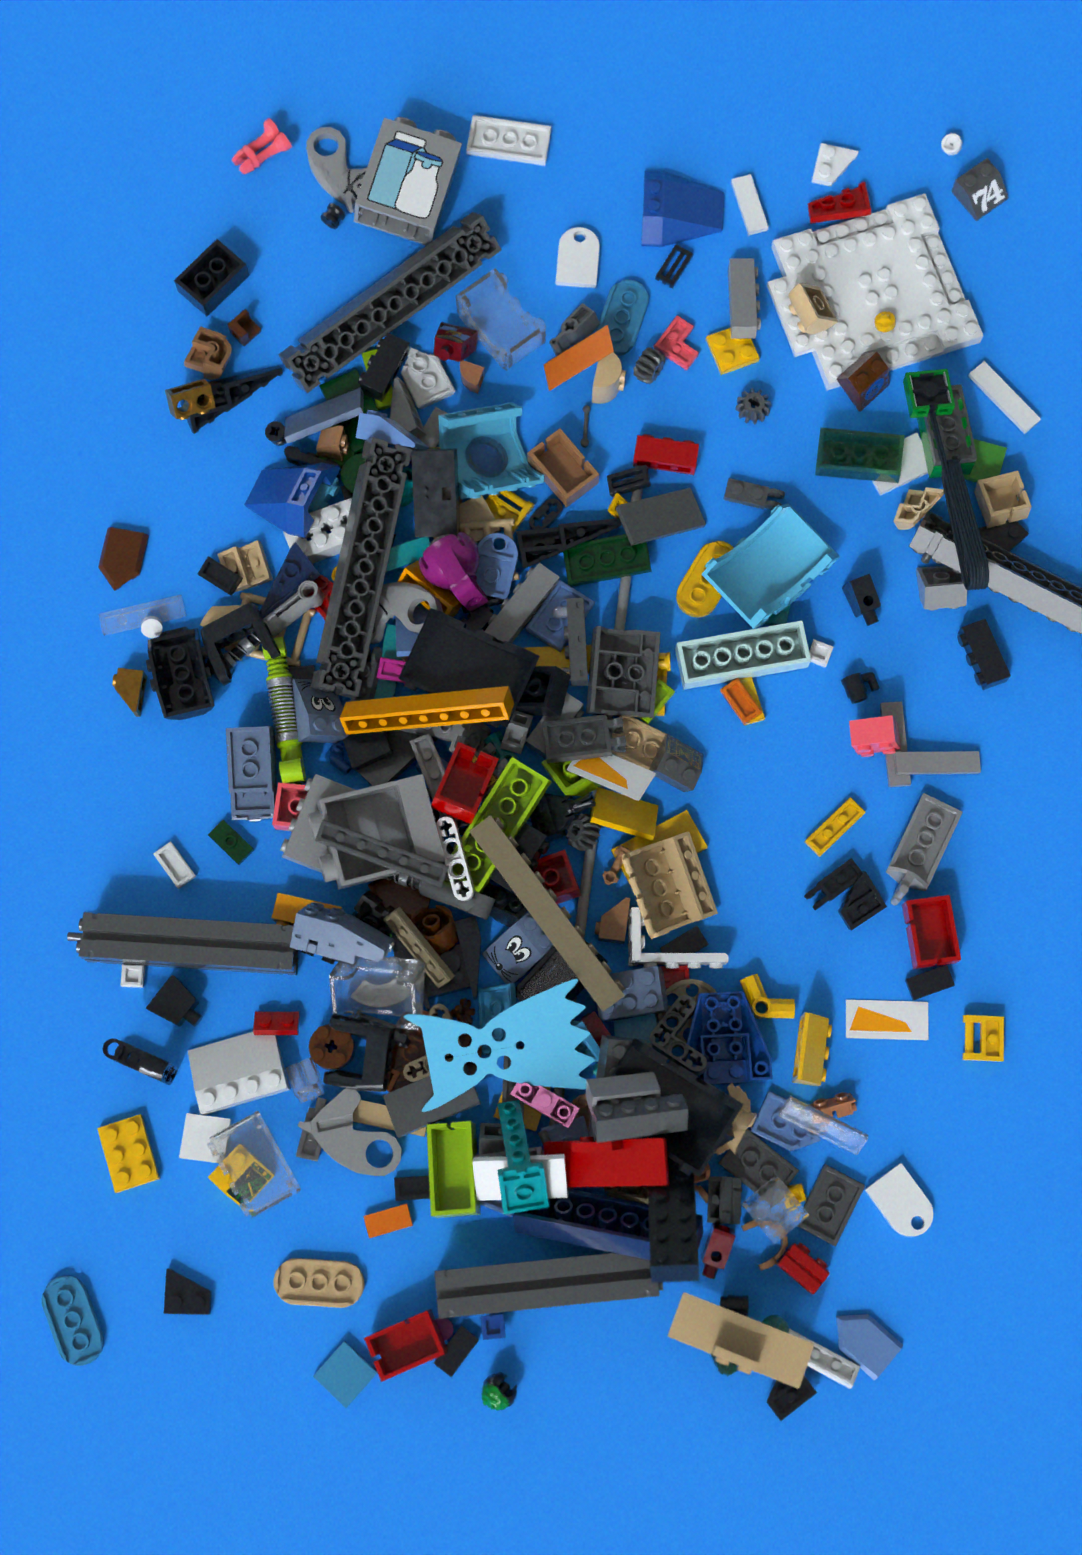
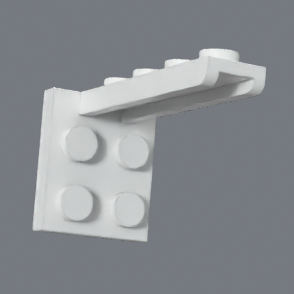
[628,907,728,969]

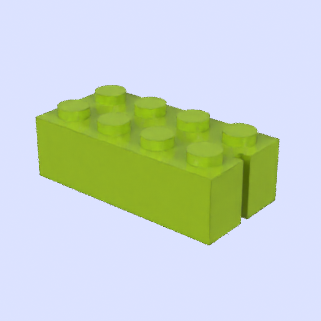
[427,1121,481,1218]

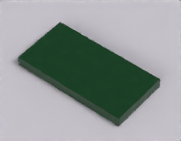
[319,369,379,455]
[563,534,652,587]

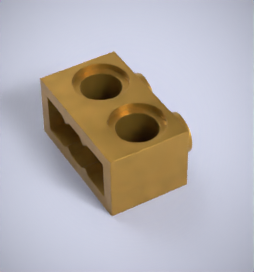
[165,379,216,420]

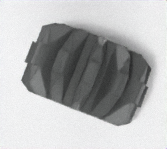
[634,347,665,384]
[736,388,771,425]
[565,813,601,851]

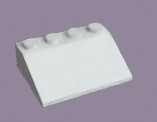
[188,1032,290,1115]

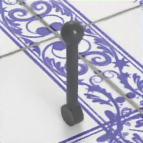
[581,405,591,447]

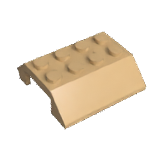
[622,831,718,939]

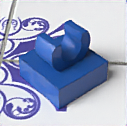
[481,1314,506,1340]

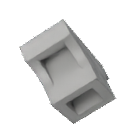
[501,711,533,754]

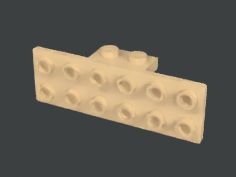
[668,1292,814,1388]

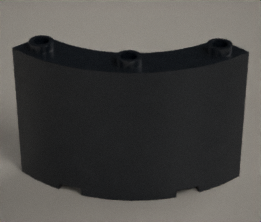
[398,608,540,728]
[611,1038,743,1177]

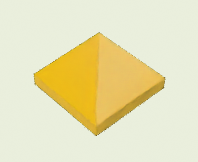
[608,493,628,519]
[781,1184,807,1209]

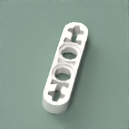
[436,817,475,901]

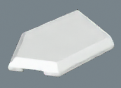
[401,348,455,409]

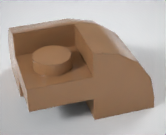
[184,326,232,380]

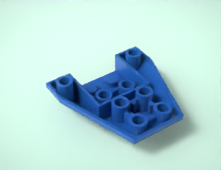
[244,463,340,538]
[684,991,773,1085]

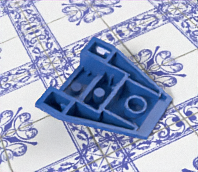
[641,171,724,247]

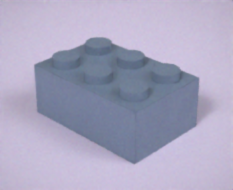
[597,966,669,1022]

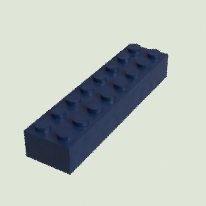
[513,1189,703,1260]

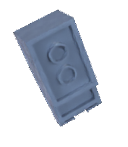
[226,726,277,822]
[290,902,395,964]

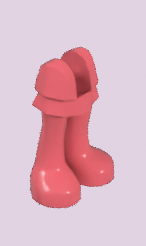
[232,118,292,175]

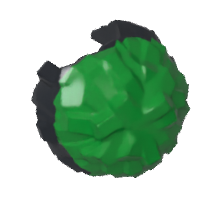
[481,1372,517,1411]

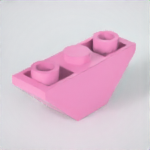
[511,1083,580,1128]

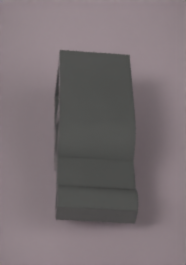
[549,303,600,356]

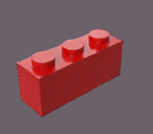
[633,434,699,475]

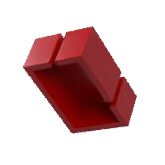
[431,742,499,824]
[902,895,961,969]
[364,1309,448,1382]

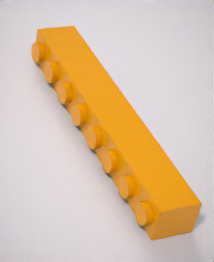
[340,686,514,735]

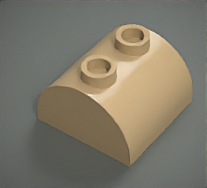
[788,283,838,334]
[592,352,626,404]

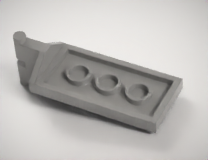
[886,793,963,906]

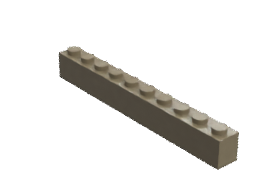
[469,815,626,1012]

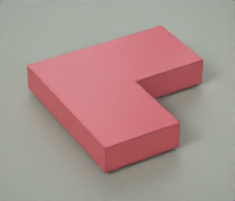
[654,315,699,371]

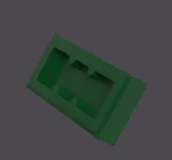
[208,820,254,865]

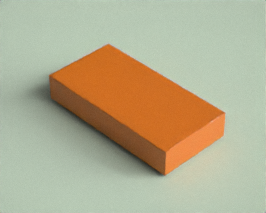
[720,678,762,725]
[363,1204,413,1238]

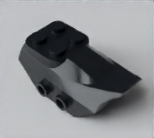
[146,627,215,720]

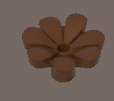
[451,998,475,1025]

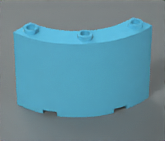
[702,503,840,629]

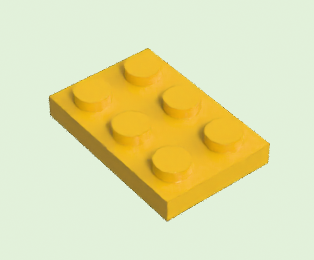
[97,1114,160,1193]

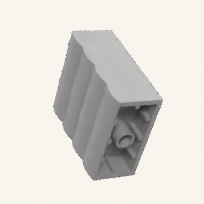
[308,774,445,890]

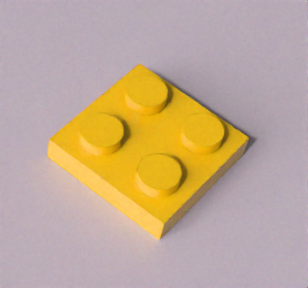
[706,328,760,375]

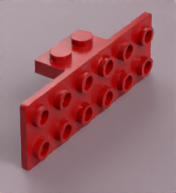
[544,1136,669,1187]

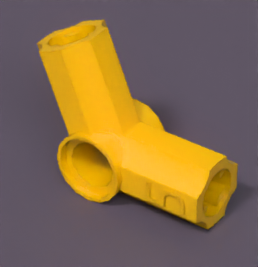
[740,974,795,1019]

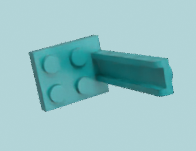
[497,1100,549,1215]

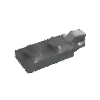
[296,1097,326,1162]

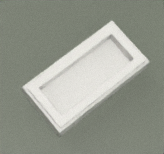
[153,841,196,889]

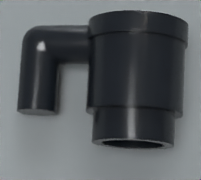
[841,672,880,704]
[720,1295,748,1317]

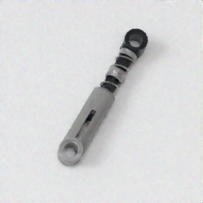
[206,580,324,681]

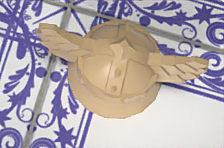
[714,1083,757,1155]

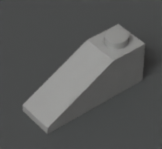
[390,377,426,439]

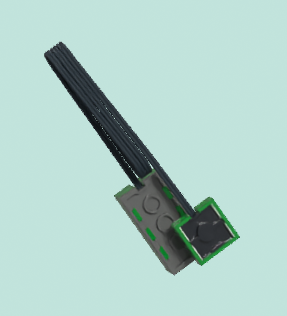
[903,369,989,591]

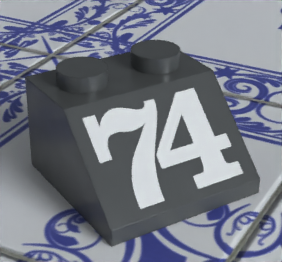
[951,158,1008,221]

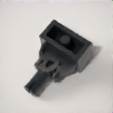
[530,793,596,842]

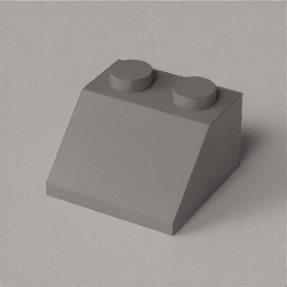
[916,565,967,611]

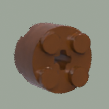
[411,905,459,956]
[309,1024,356,1071]

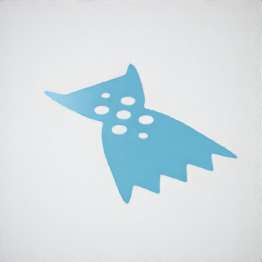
[403,979,595,1112]

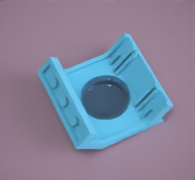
[438,402,544,499]

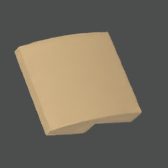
[218,540,273,592]

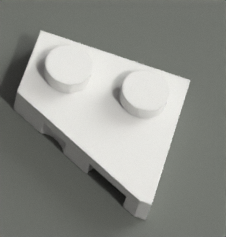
[812,143,859,187]

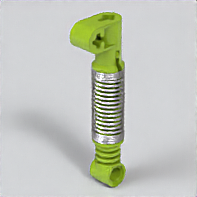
[262,637,307,785]

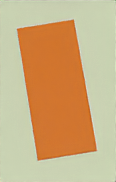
[543,325,614,391]

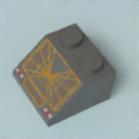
[649,734,703,792]

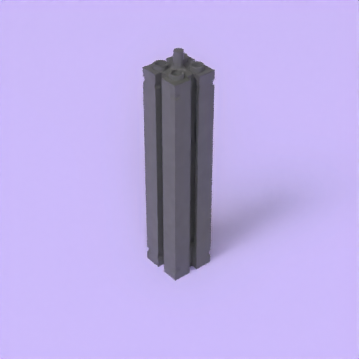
[67,912,298,976]
[435,1253,663,1318]

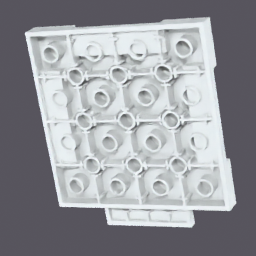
[767,194,983,391]

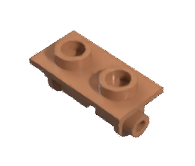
[808,1092,857,1124]

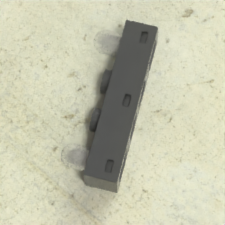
[552,598,588,686]

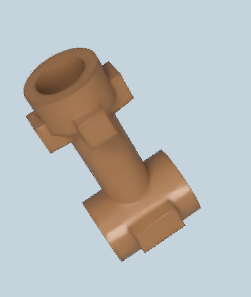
[602,845,631,885]

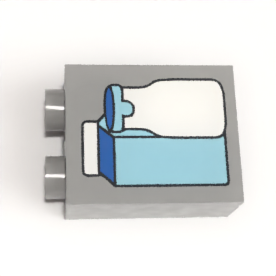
[354,117,462,246]

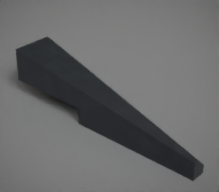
[180,366,283,434]
[515,518,622,569]

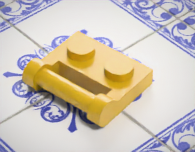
[485,491,535,534]
[963,1015,1004,1062]

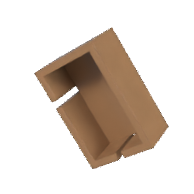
[527,428,599,508]

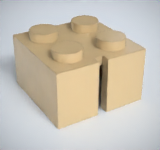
[974,471,1032,528]

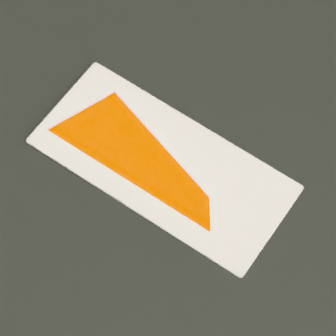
[567,755,656,801]
[846,1000,929,1040]

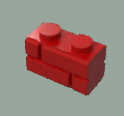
[776,1243,830,1294]

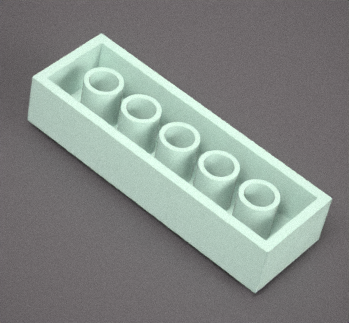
[675,621,811,690]

